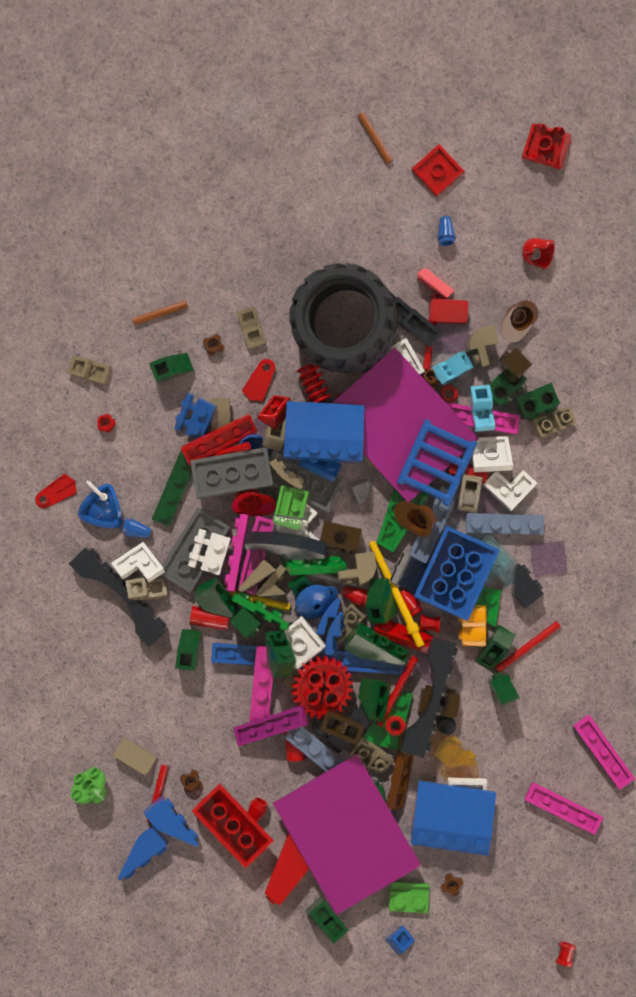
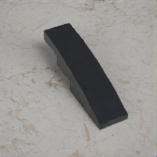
[370,290,442,348]
[244,532,327,560]

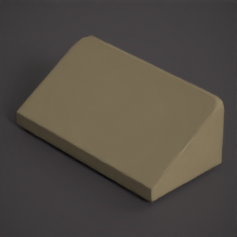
[113,737,157,776]

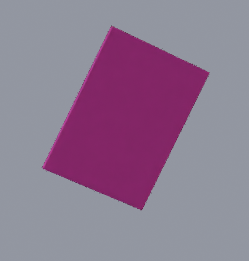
[331,347,479,502]
[273,754,421,915]

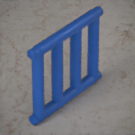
[397,419,477,506]

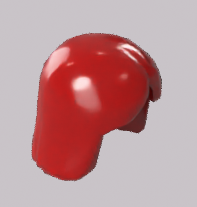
[522,238,555,269]

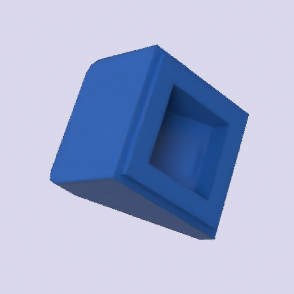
[385,925,415,955]

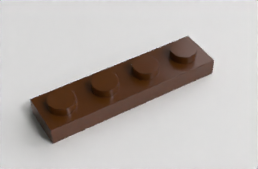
[387,731,414,810]

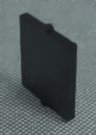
[389,552,428,594]

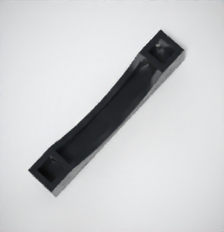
[69,547,167,647]
[400,636,458,758]

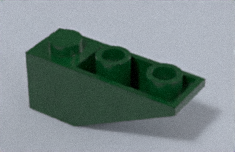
[344,622,408,665]

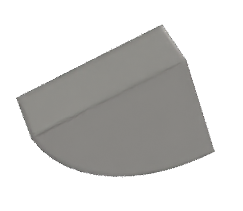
[351,480,370,505]

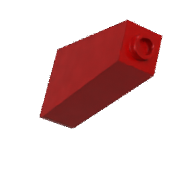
[264,832,309,906]

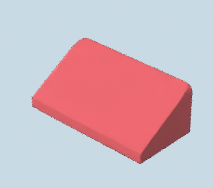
[417,268,454,299]

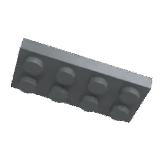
[190,447,273,499]
[269,448,344,512]
[161,507,231,593]

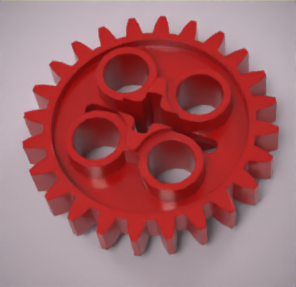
[290,655,354,719]

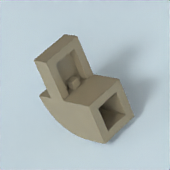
[465,324,499,369]
[337,552,376,588]

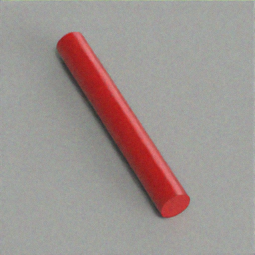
[206,442,251,458]
[147,764,169,823]

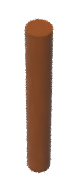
[357,112,393,164]
[132,300,188,325]

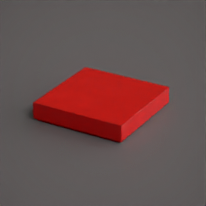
[411,144,465,198]

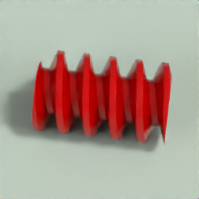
[296,364,331,403]

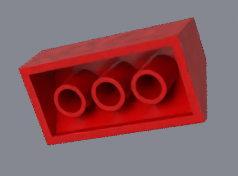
[192,783,274,868]

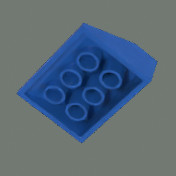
[284,401,364,463]
[414,526,500,621]
[410,781,496,856]

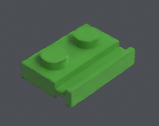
[273,485,309,529]
[389,881,429,913]

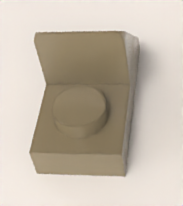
[458,474,483,513]
[256,564,287,596]

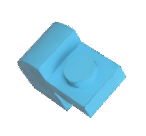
[432,351,474,385]
[470,385,495,432]

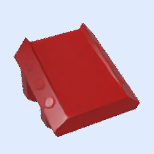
[522,123,571,170]

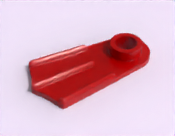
[242,359,275,401]
[35,473,77,508]

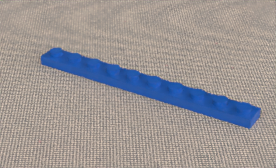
[211,643,404,674]

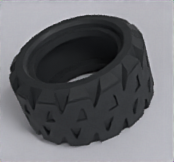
[289,263,398,374]

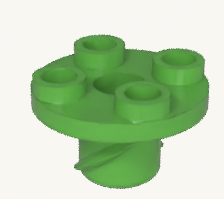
[71,767,107,804]

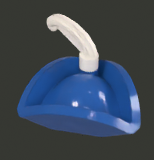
[78,480,122,528]

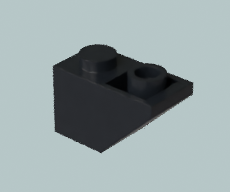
[511,563,544,608]

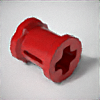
[419,614,441,633]
[555,941,576,967]

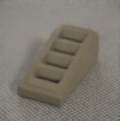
[262,419,286,451]
[239,560,276,592]

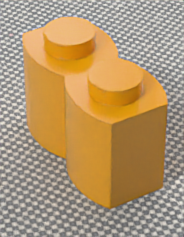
[458,605,487,646]

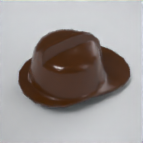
[500,300,539,343]
[394,501,438,537]

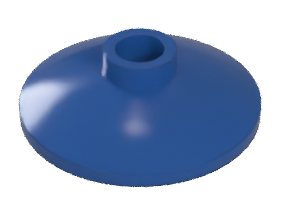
[295,585,332,619]

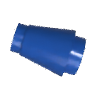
[437,216,456,246]
[121,518,151,539]

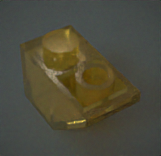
[432,735,478,767]

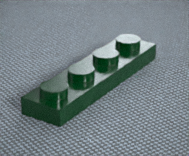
[152,450,192,527]

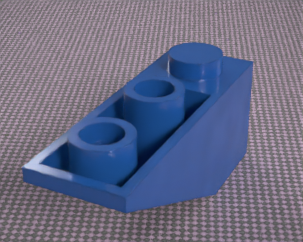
[144,796,199,847]
[118,825,169,881]

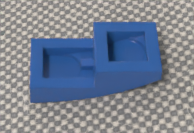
[316,598,341,635]
[325,612,344,655]

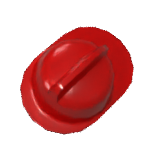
[231,489,277,517]

